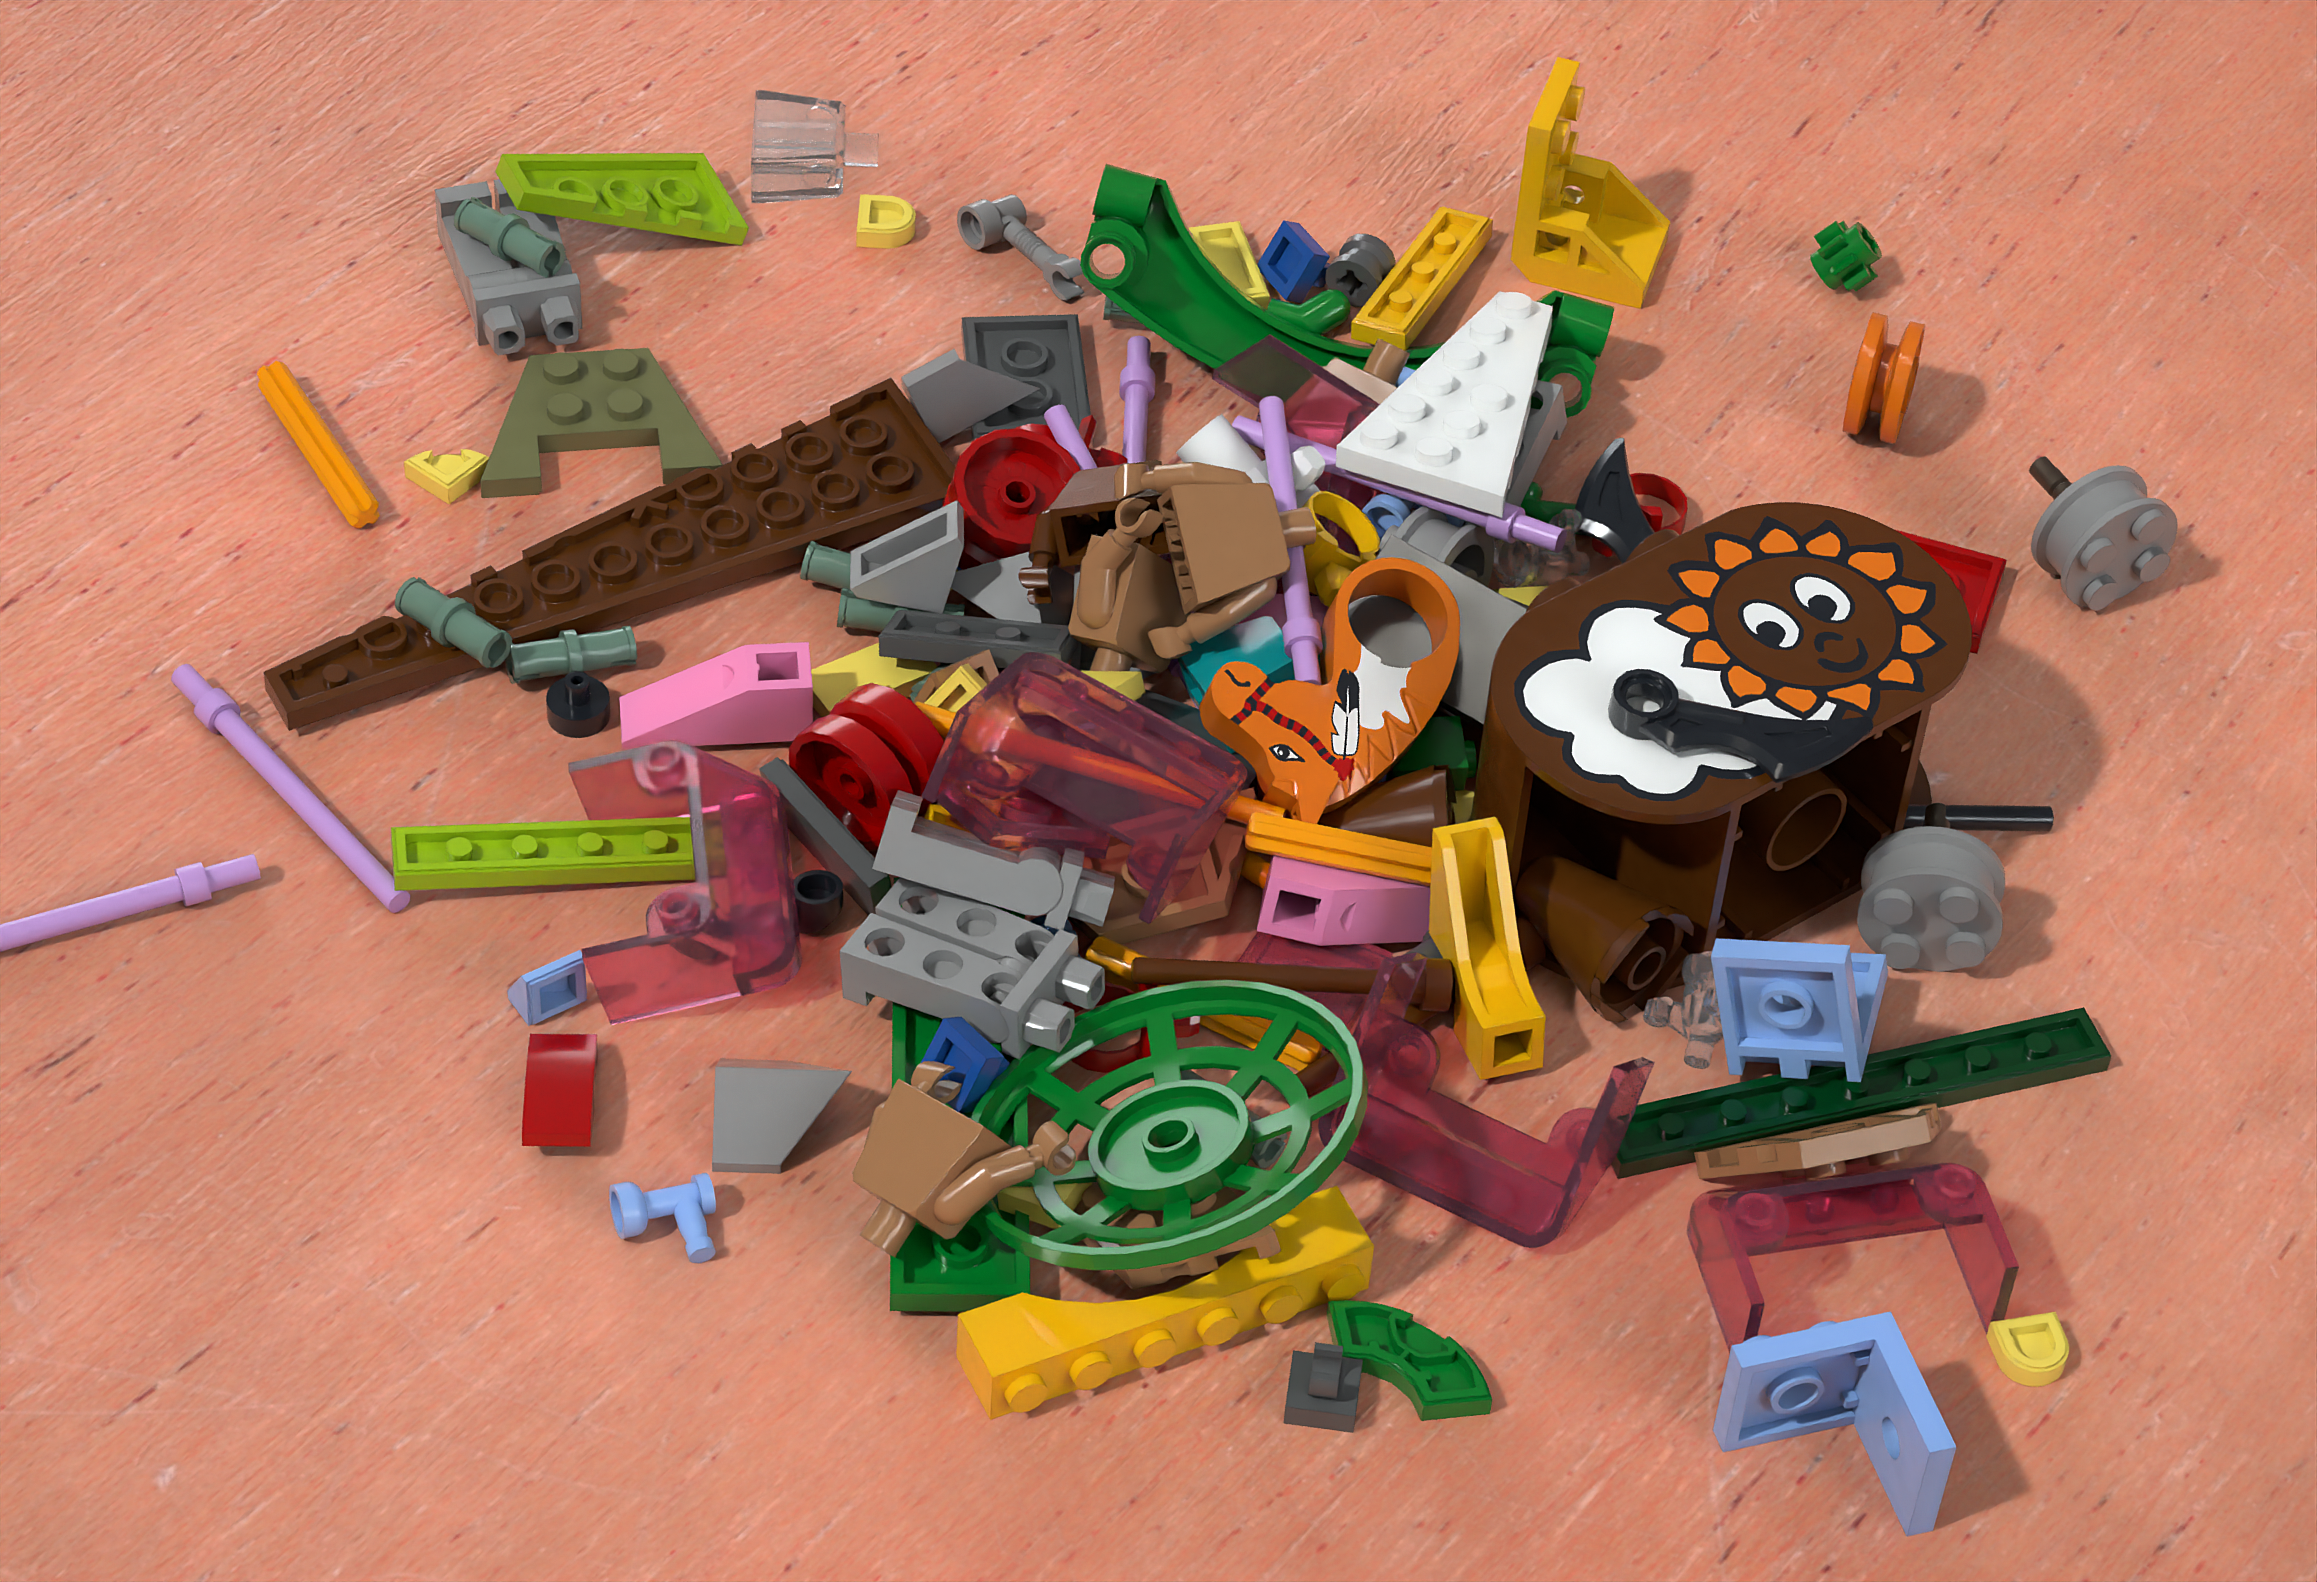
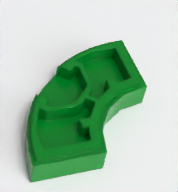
[1327,1300,1492,1421]

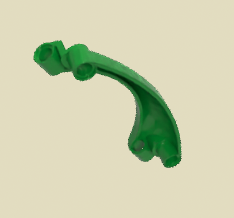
[1080,164,1614,418]

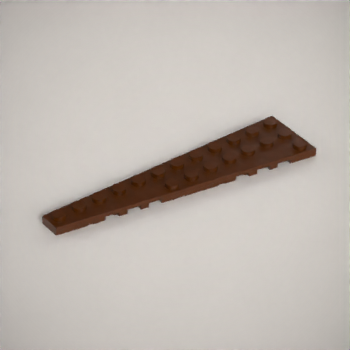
[264,378,955,731]

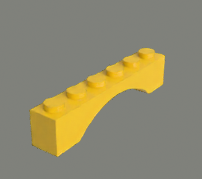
[956,1186,1374,1420]

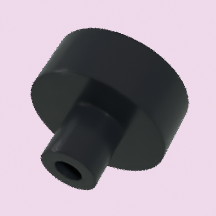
[546,671,610,738]

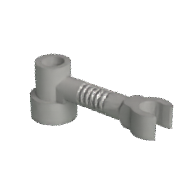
[957,194,1084,300]

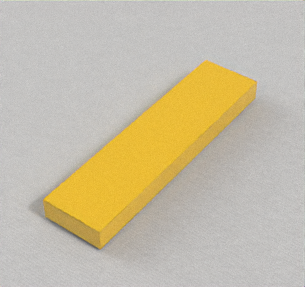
[1351,206,1493,351]

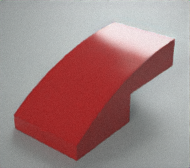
[522,1034,598,1147]

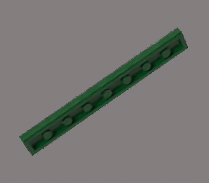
[1594,1007,2111,1179]

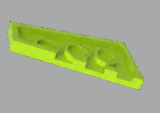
[495,153,749,246]

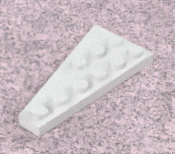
[1336,291,1553,518]

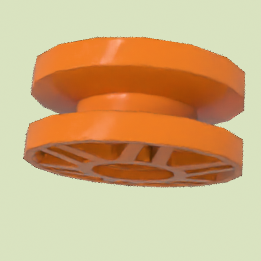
[1843,312,1925,444]

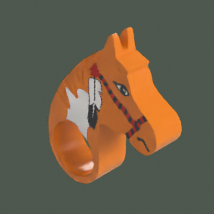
[1199,557,1460,824]

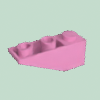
[619,642,813,749]
[1257,855,1430,946]

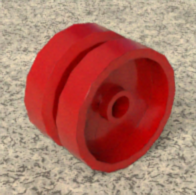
[942,428,1081,570]
[789,683,953,851]

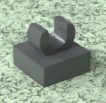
[1283,1342,1363,1433]

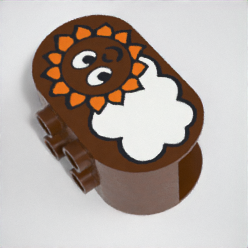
[1470,502,1972,989]

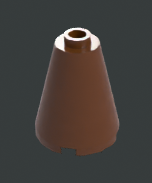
[1317,764,1457,847]
[1514,853,1694,1023]

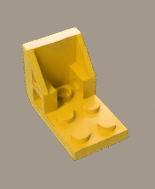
[1510,57,1670,309]

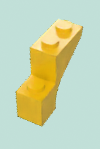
[1429,817,1546,1080]

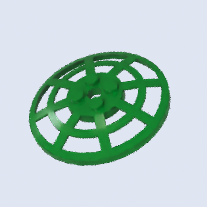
[971,980,1368,1271]

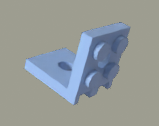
[1711,938,1888,1082]
[1713,1311,1956,1536]

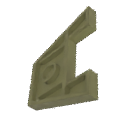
[480,348,723,498]

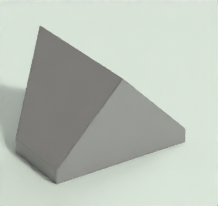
[901,349,1040,443]
[850,500,964,614]
[951,552,1074,626]
[712,1058,852,1174]

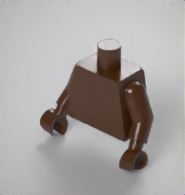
[1018,460,1170,605]

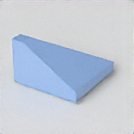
[507,950,587,1026]

